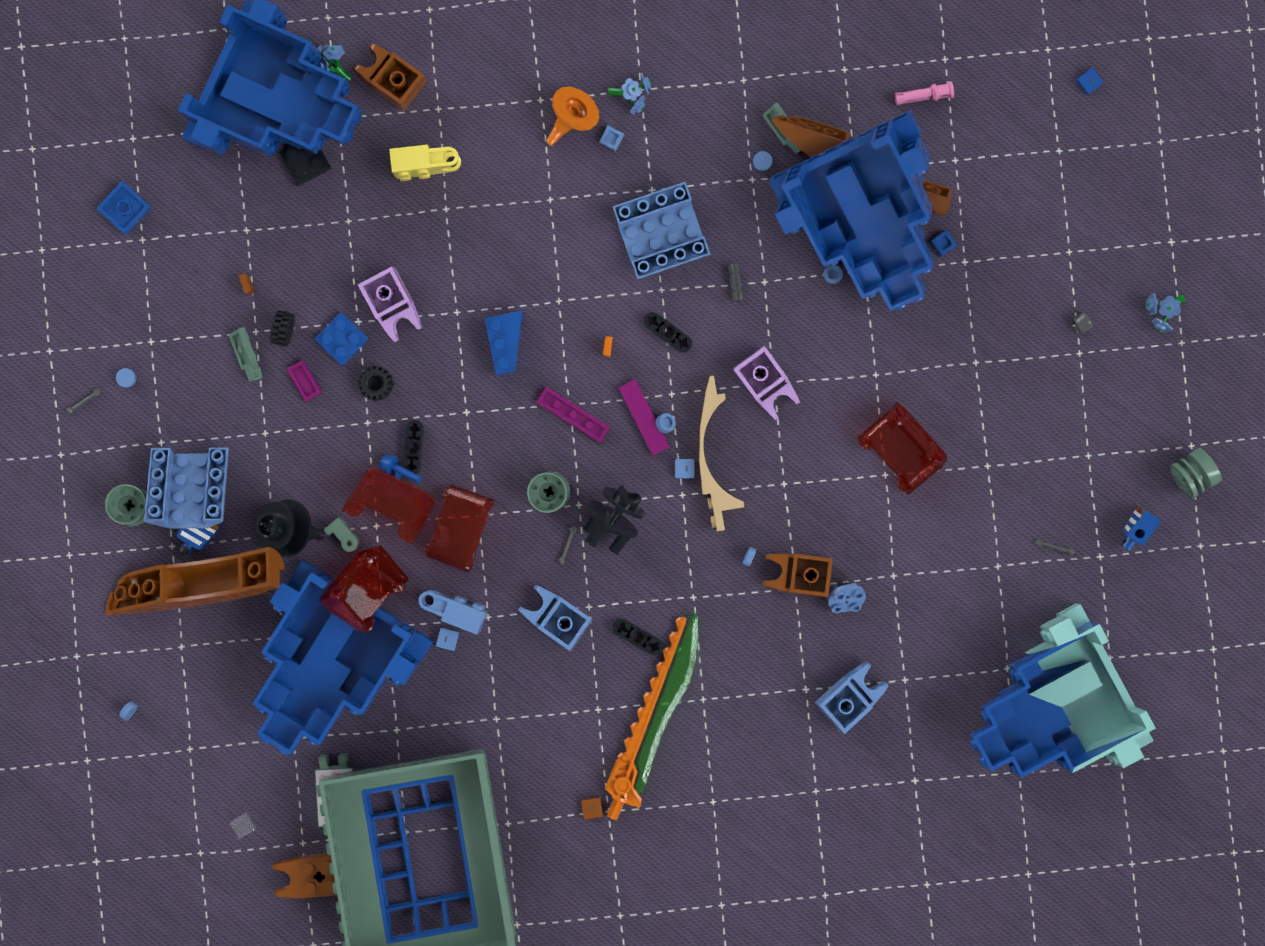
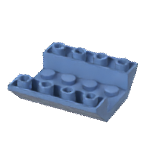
[613,182,710,280]
[144,448,229,529]

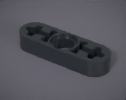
[644,312,692,353]
[403,420,424,474]
[613,618,663,655]

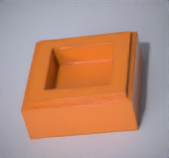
[603,336,613,358]

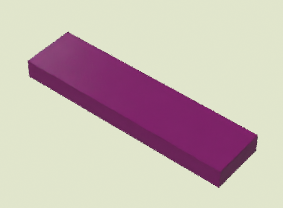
[618,379,670,456]
[536,386,611,443]

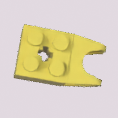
[389,144,461,181]

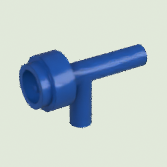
[379,454,422,488]

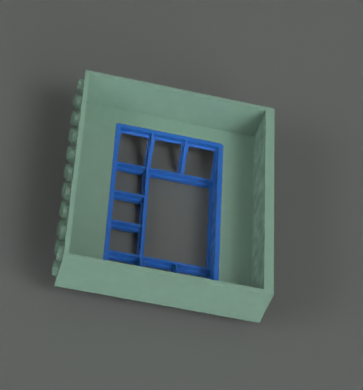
[317,748,517,946]

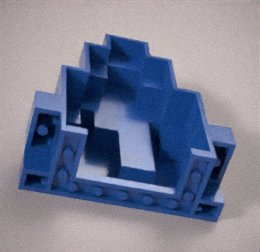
[178,0,362,157]
[769,110,934,311]
[253,560,434,755]

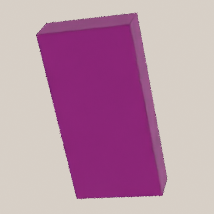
[286,359,323,402]

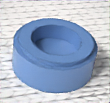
[753,151,772,172]
[823,265,843,284]
[116,368,137,388]
[656,413,676,433]
[742,547,757,567]
[119,701,138,721]

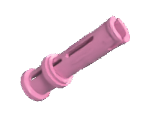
[894,81,954,106]

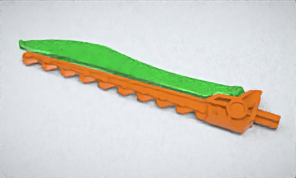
[605,614,698,820]

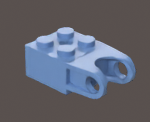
[518,585,593,652]
[419,590,488,635]
[815,662,888,734]

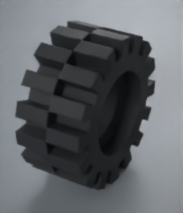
[270,310,295,347]
[357,366,394,401]

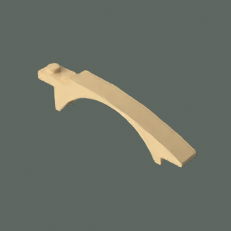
[699,376,744,531]

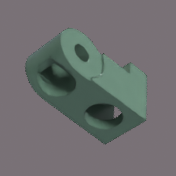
[324,517,360,552]

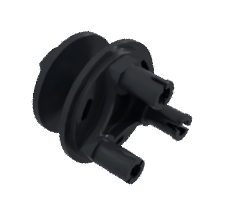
[583,485,645,555]
[254,499,325,558]

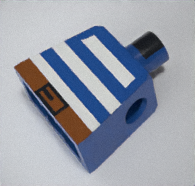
[1121,505,1161,551]
[177,524,223,556]

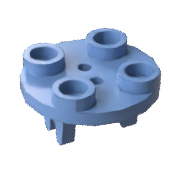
[828,583,866,613]

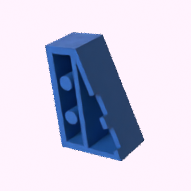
[484,311,523,376]

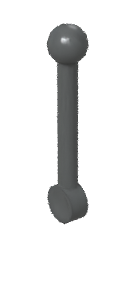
[66,389,101,414]
[558,526,577,564]
[1035,539,1074,556]

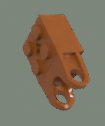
[352,44,427,112]
[761,554,833,598]
[272,853,337,898]

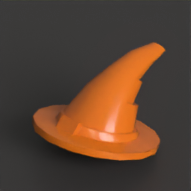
[546,87,599,146]

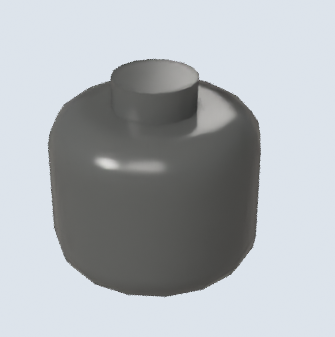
[1072,312,1094,333]

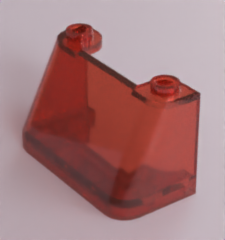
[857,402,947,495]
[342,468,435,544]
[424,484,495,572]
[319,545,409,633]

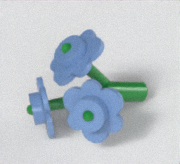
[317,45,352,81]
[608,73,652,114]
[1146,293,1185,332]

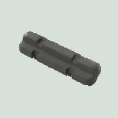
[728,263,743,301]

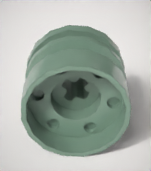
[1170,448,1222,499]
[527,471,571,513]
[105,484,147,526]

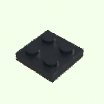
[280,145,332,187]

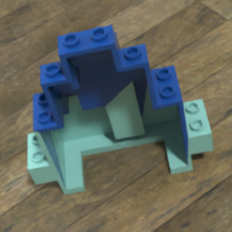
[969,603,1156,778]

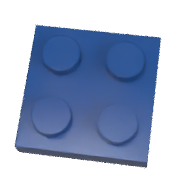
[96,181,152,235]
[314,312,369,366]

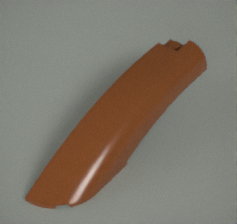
[772,115,953,215]
[105,547,285,616]

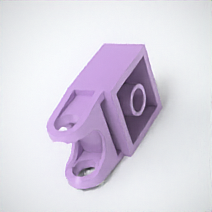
[358,267,422,342]
[733,346,800,420]

